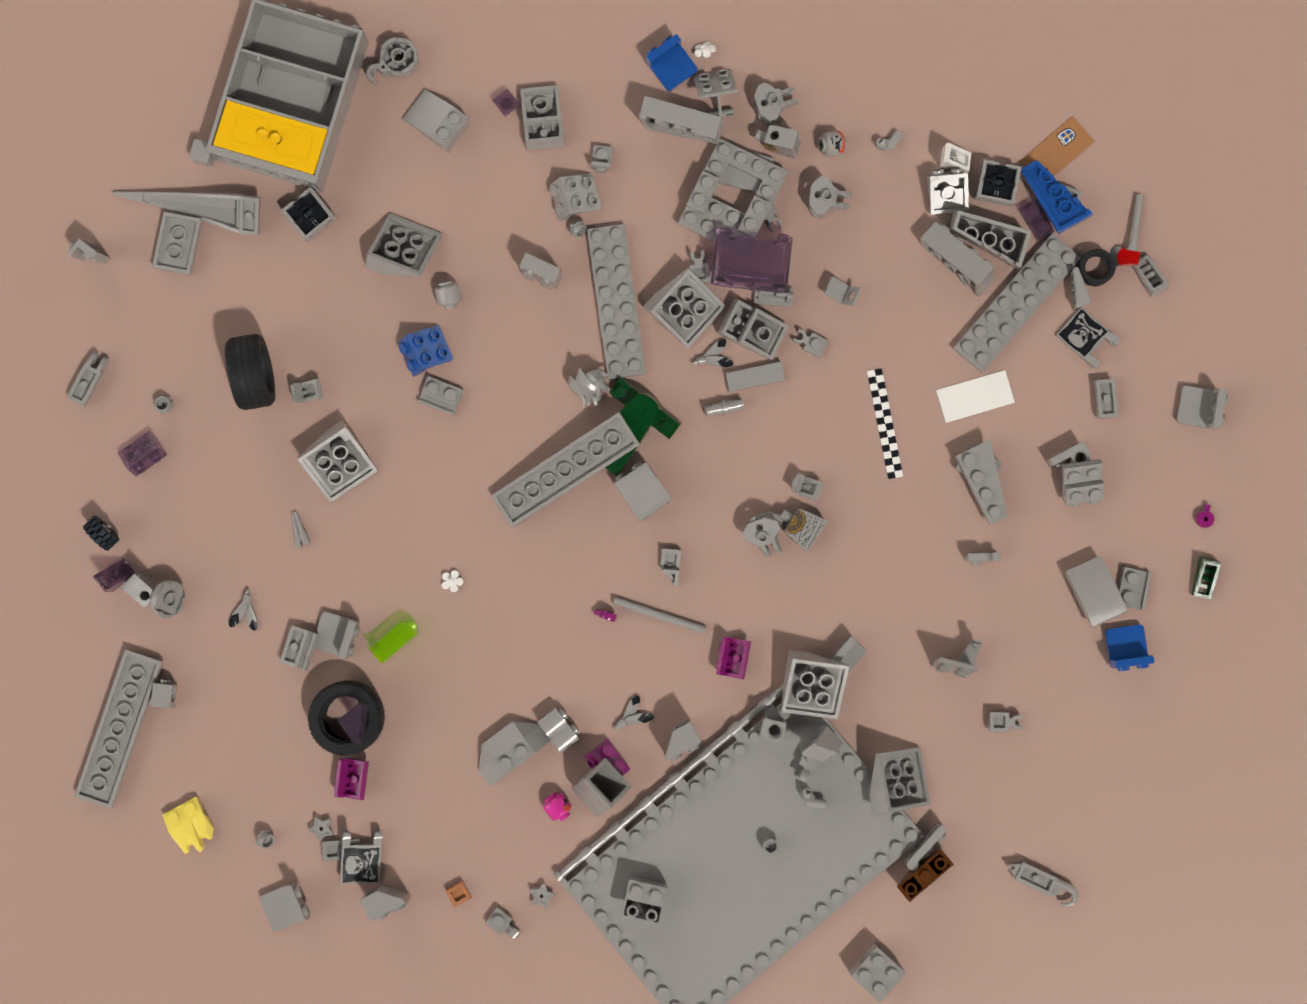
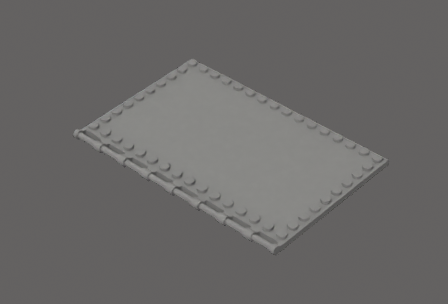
[553,684,924,1004]

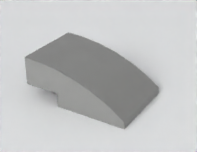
[520,85,565,150]
[717,299,789,360]
[1065,555,1127,628]

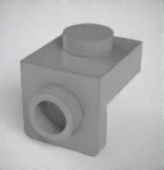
[290,379,323,403]
[791,473,824,502]

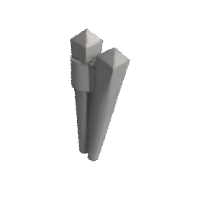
[291,511,310,549]

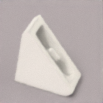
[940,143,971,172]

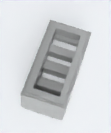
[1132,254,1169,298]
[1070,267,1092,310]

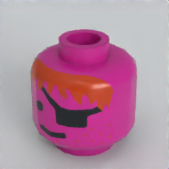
[543,792,572,822]

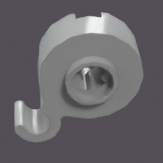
[366,37,419,85]

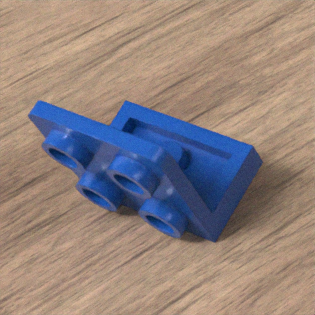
[646,34,698,91]
[398,326,453,377]
[1105,625,1154,671]

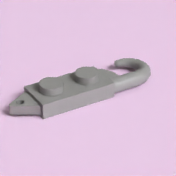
[1007,861,1078,907]

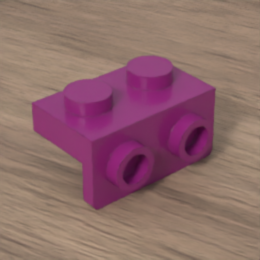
[716,637,751,679]
[584,739,630,776]
[334,758,369,800]

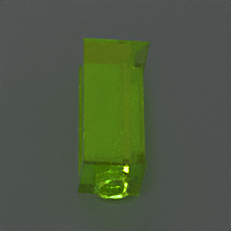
[367,619,419,664]

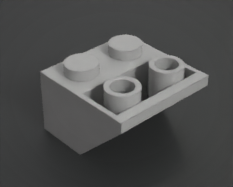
[665,719,702,762]
[621,876,668,927]
[360,885,411,921]

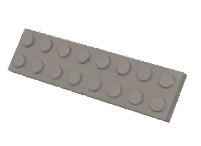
[587,224,646,380]
[953,234,1081,374]
[491,412,641,528]
[74,649,164,809]

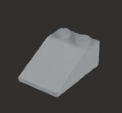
[403,89,471,153]

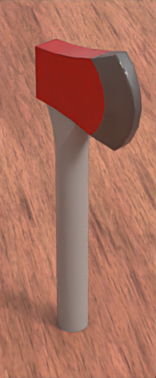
[1111,195,1144,267]

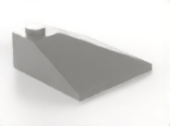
[366,213,442,277]
[643,268,726,348]
[297,420,378,503]
[781,650,850,719]
[869,747,931,815]

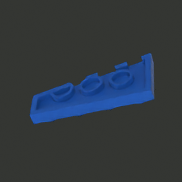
[1021,160,1093,234]

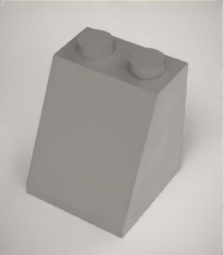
[614,462,672,522]
[571,758,631,817]

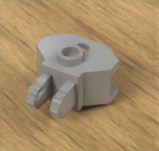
[753,83,799,125]
[807,176,852,218]
[742,511,783,557]

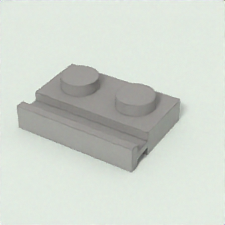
[418,376,464,416]
[1118,567,1152,610]
[280,625,319,671]

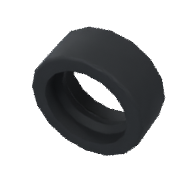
[1077,249,1116,287]

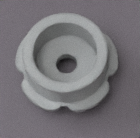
[570,220,587,238]
[154,395,173,414]
[256,830,275,849]
[761,836,780,856]

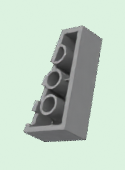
[639,96,724,145]
[949,210,1032,269]
[920,221,994,297]

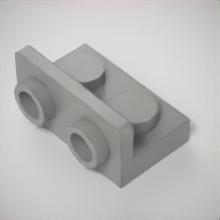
[68,238,110,264]

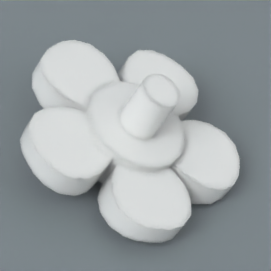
[695,42,716,58]
[442,570,463,592]

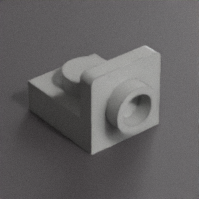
[591,145,613,173]

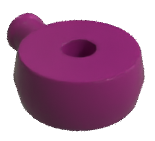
[1195,504,1214,528]
[594,609,617,622]

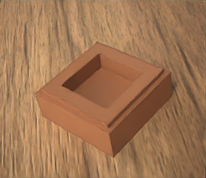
[445,880,472,907]

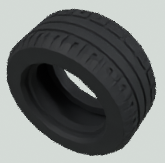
[225,334,275,410]
[308,680,385,756]

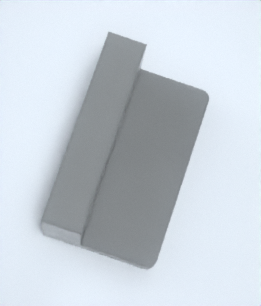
[830,636,866,673]

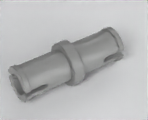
[704,398,744,417]

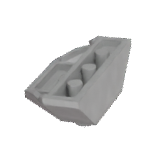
[479,721,551,786]

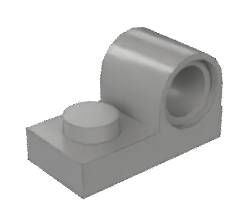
[1046,441,1091,468]

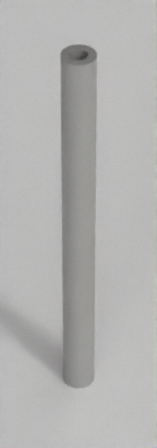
[613,597,706,634]

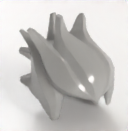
[569,368,611,407]

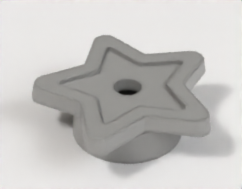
[309,817,333,842]
[530,883,555,908]

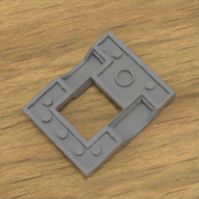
[678,138,788,257]

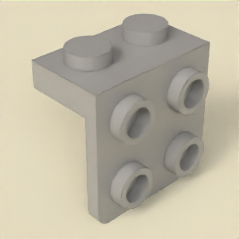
[549,173,601,221]
[1176,386,1228,430]
[315,612,361,659]
[260,881,310,932]

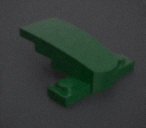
[605,377,682,476]

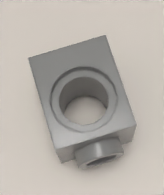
[150,679,177,709]
[758,717,789,742]

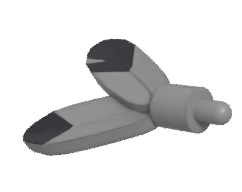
[692,339,734,368]
[229,589,258,631]
[613,695,654,731]

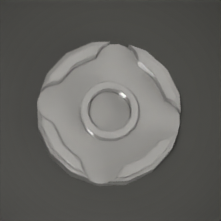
[151,580,185,619]

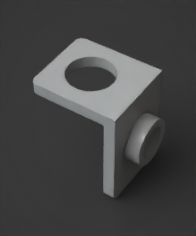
[824,277,862,306]

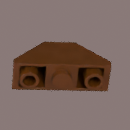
[897,849,954,902]

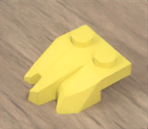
[162,796,214,854]

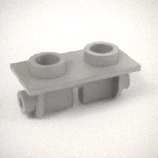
[754,284,794,307]

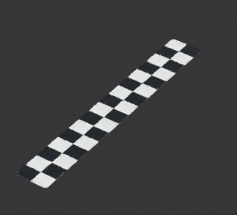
[867,369,903,479]

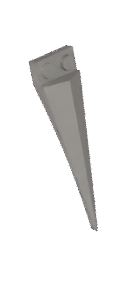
[112,191,261,236]

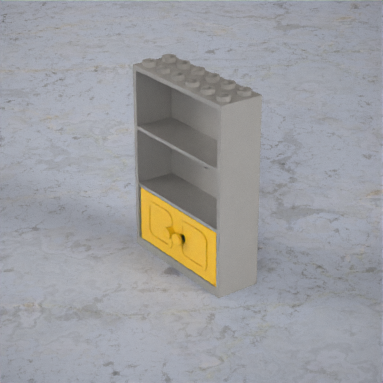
[205,0,369,192]

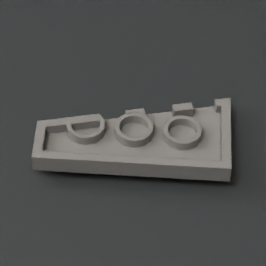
[955,439,1008,525]

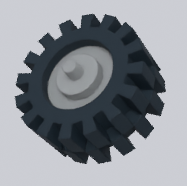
[83,515,119,551]

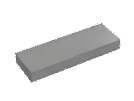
[725,361,785,393]

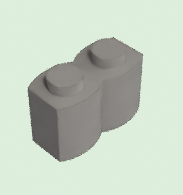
[537,707,580,753]

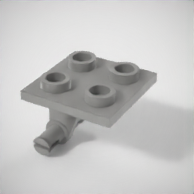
[694,69,737,119]
[931,639,982,678]

